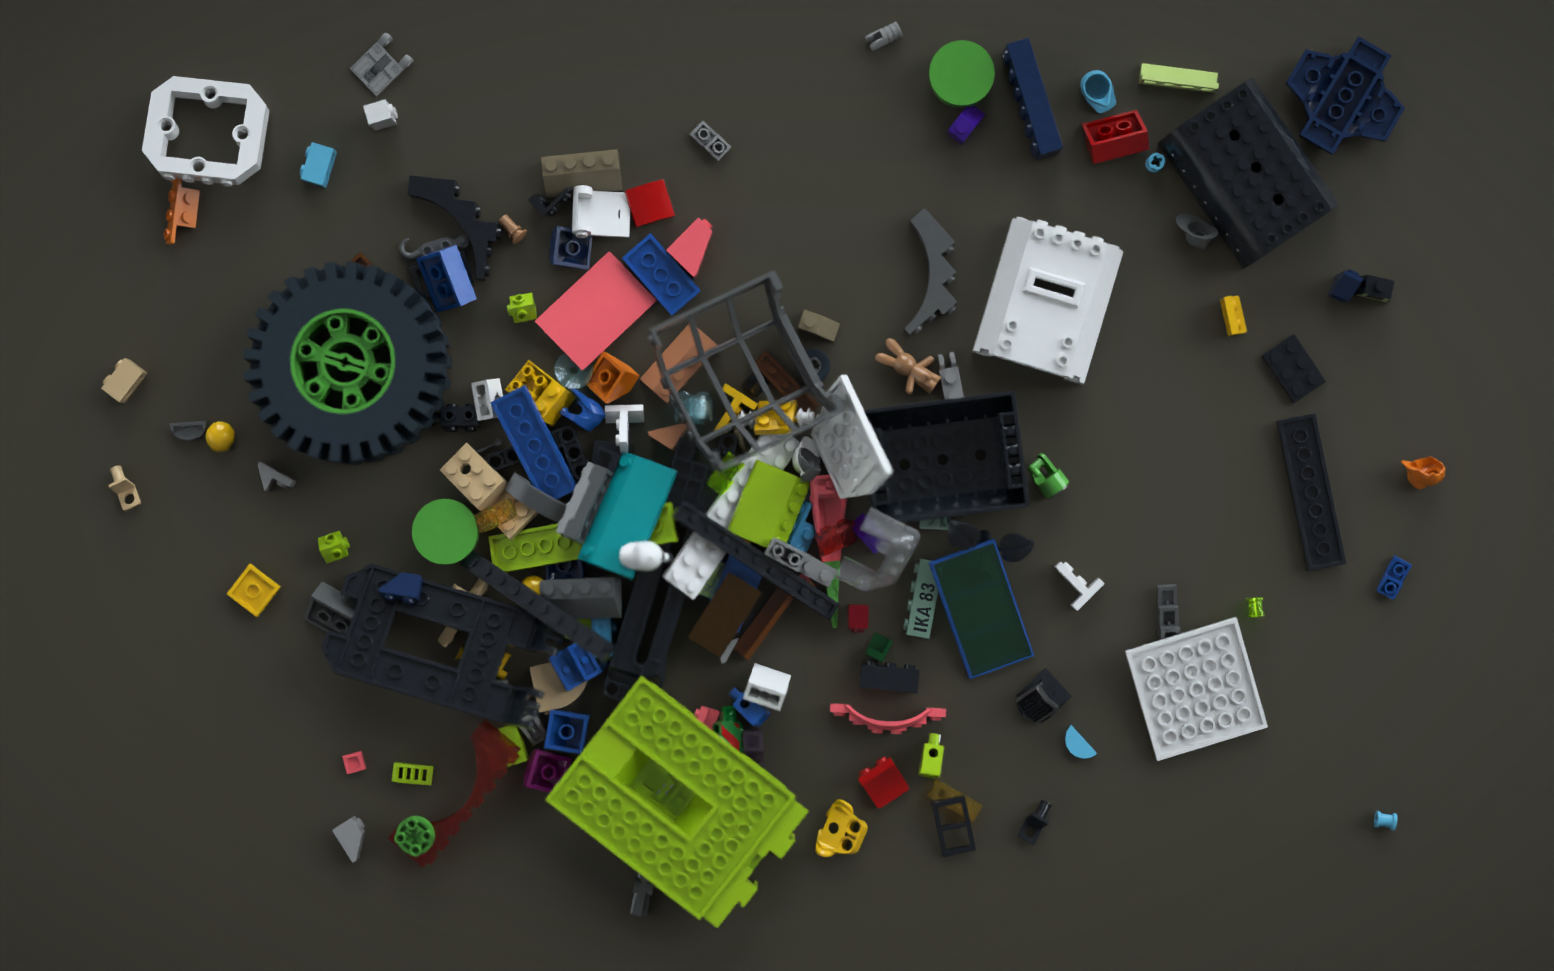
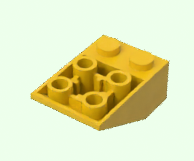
[505,360,576,427]

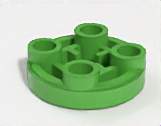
[394,816,435,856]

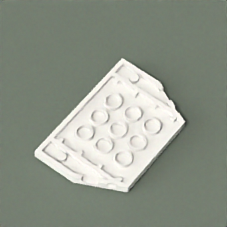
[811,375,892,499]

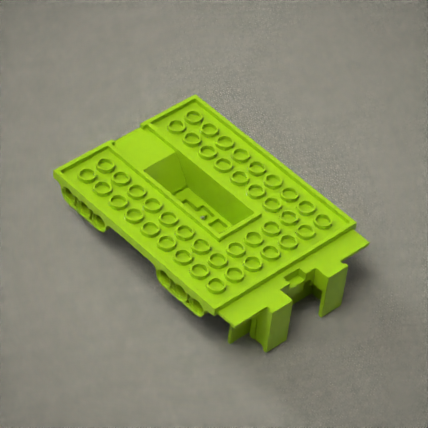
[545,676,808,928]

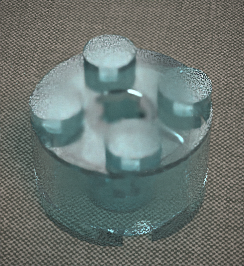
[674,392,713,424]

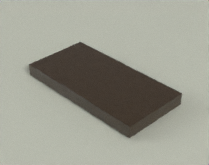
[688,572,762,658]

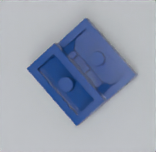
[548,643,602,692]

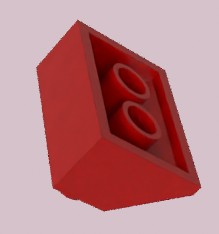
[1082,110,1149,164]

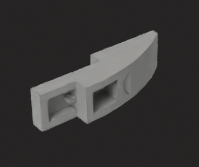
[764,537,838,588]

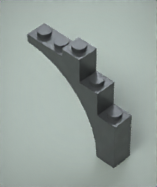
[904,208,957,336]

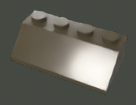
[541,149,623,198]

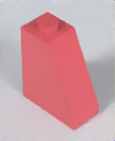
[666,217,713,279]

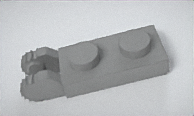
[938,352,964,400]

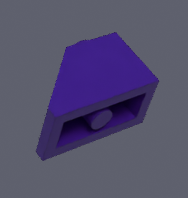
[947,106,985,145]
[849,513,889,554]

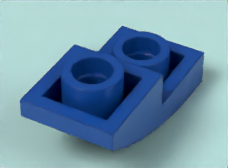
[1376,555,1412,600]

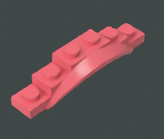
[830,703,946,734]

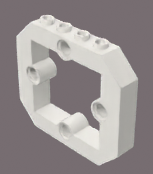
[142,76,269,187]

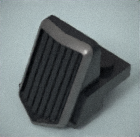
[1015,668,1072,724]

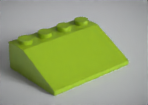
[727,459,810,549]

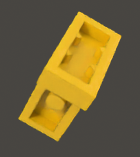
[714,383,758,433]

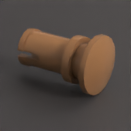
[498,214,528,244]

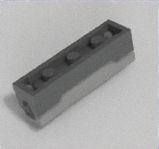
[556,462,613,545]

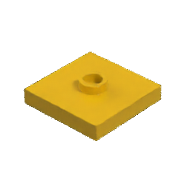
[227,564,281,617]

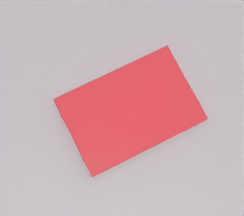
[535,251,657,371]

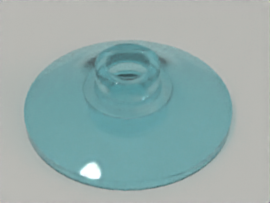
[555,353,593,389]

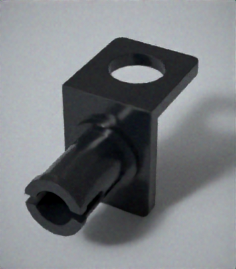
[1017,800,1052,845]

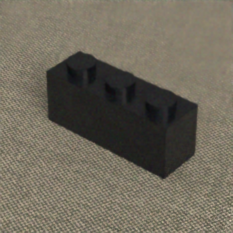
[859,660,920,693]

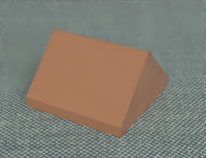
[648,423,687,451]

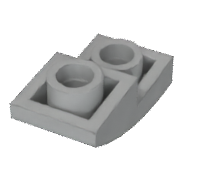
[689,120,731,161]

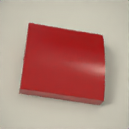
[624,179,675,228]

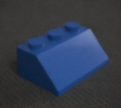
[416,245,477,312]

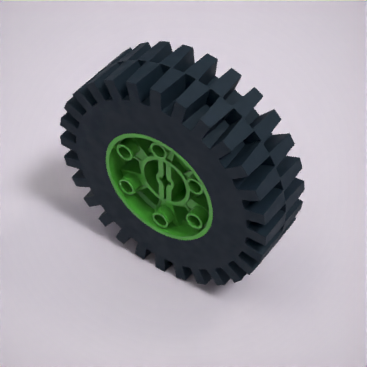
[243,261,452,465]

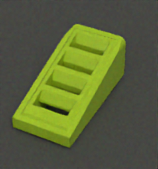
[392,761,434,786]

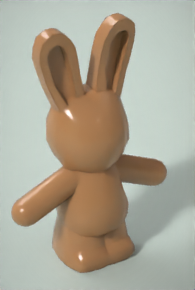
[875,338,941,395]

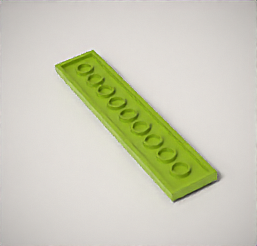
[488,503,678,573]

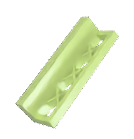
[1139,63,1219,93]

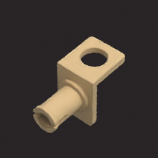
[108,466,141,511]

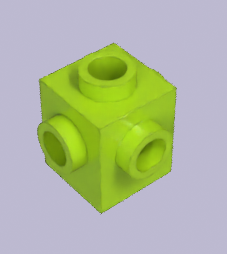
[507,292,537,323]
[318,531,350,564]

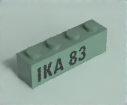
[903,559,943,639]

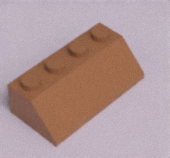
[640,324,718,404]

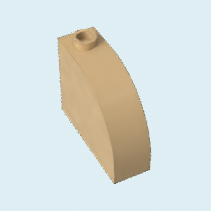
[530,663,588,715]

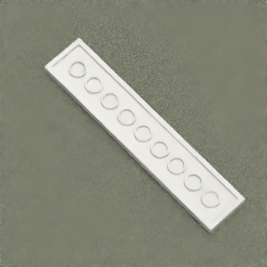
[662,434,800,600]

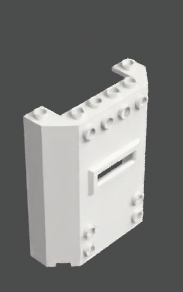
[972,217,1123,385]

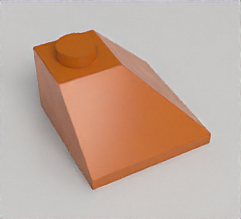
[584,351,640,404]

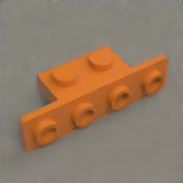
[164,178,200,245]

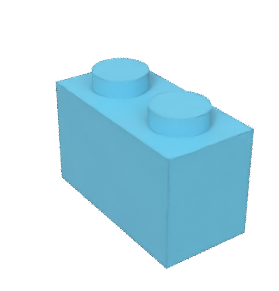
[299,142,337,188]

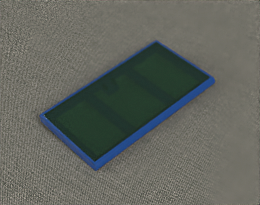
[929,539,1034,679]

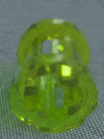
[1246,597,1265,618]

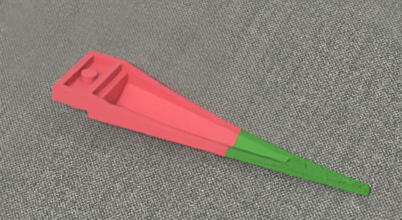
[809,475,847,628]

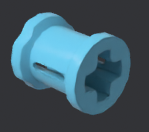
[1145,153,1165,173]
[1374,811,1397,831]

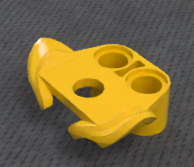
[815,799,868,857]

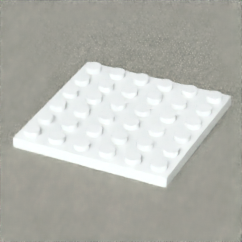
[1125,617,1268,761]

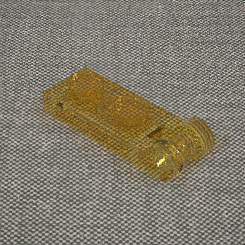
[927,779,983,822]

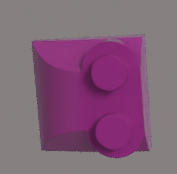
[524,748,572,793]

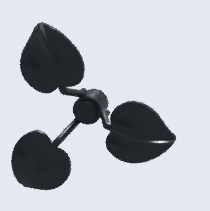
[948,520,1034,592]

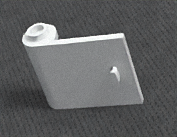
[572,185,630,238]

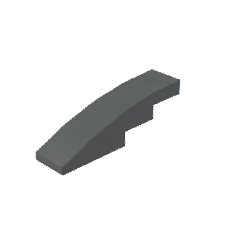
[1157,584,1180,640]

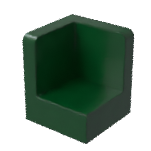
[865,633,893,662]

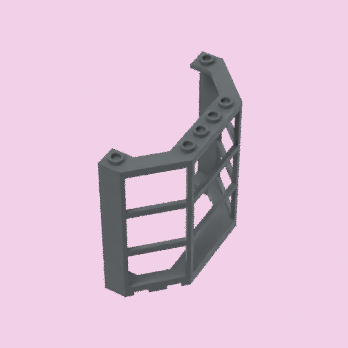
[647,270,846,473]

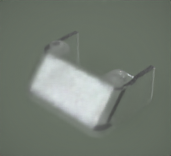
[835,508,920,592]

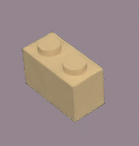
[101,358,147,403]

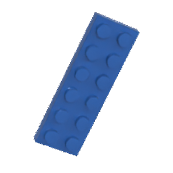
[490,385,577,499]

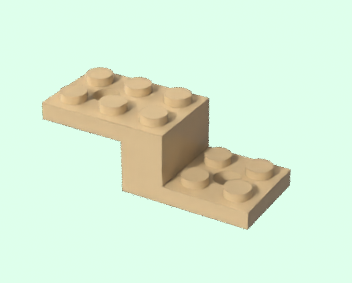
[440,442,538,540]

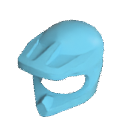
[1080,70,1116,113]

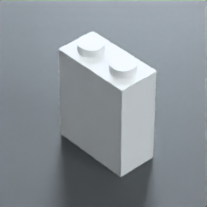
[743,663,791,711]

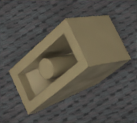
[798,309,840,342]

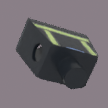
[1353,275,1395,304]

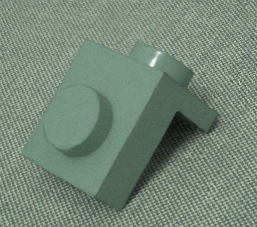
[919,517,951,530]

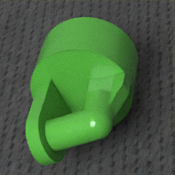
[1028,453,1069,499]

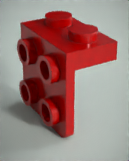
[857,756,909,808]

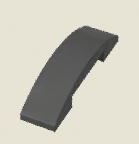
[505,472,567,522]

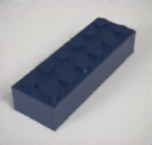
[1001,37,1063,160]

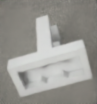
[605,405,644,453]
[1054,562,1105,611]

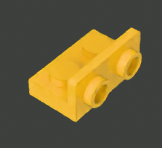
[1220,295,1247,337]

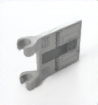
[350,33,413,96]

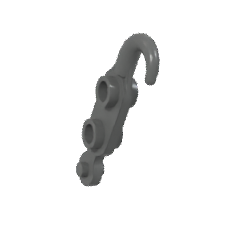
[399,234,470,260]

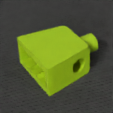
[918,733,944,779]

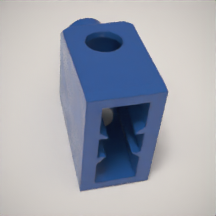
[728,686,771,728]

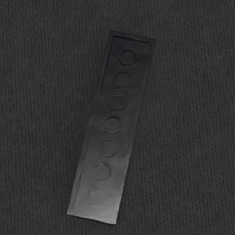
[1276,413,1347,571]

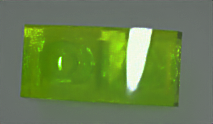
[707,451,745,496]

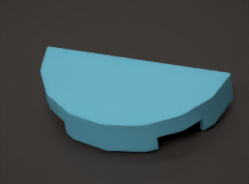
[1065,725,1097,759]

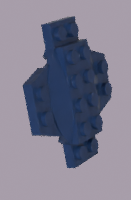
[1285,36,1405,155]

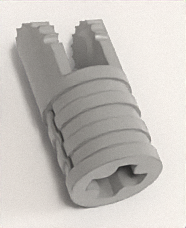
[865,21,903,51]

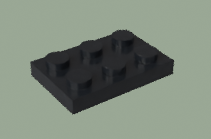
[1261,334,1326,403]

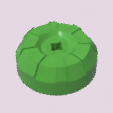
[929,40,995,108]
[412,499,479,564]

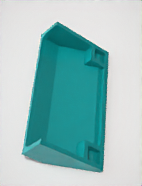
[578,452,678,579]

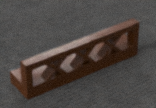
[733,587,793,661]

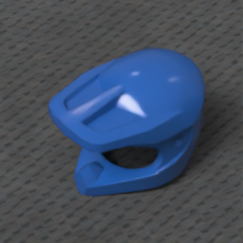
[559,388,605,432]

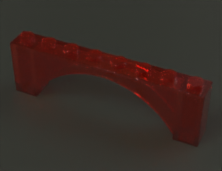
[388,719,521,868]

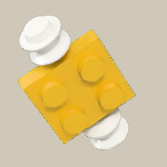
[738,400,815,435]

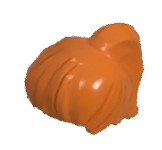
[1401,456,1446,490]

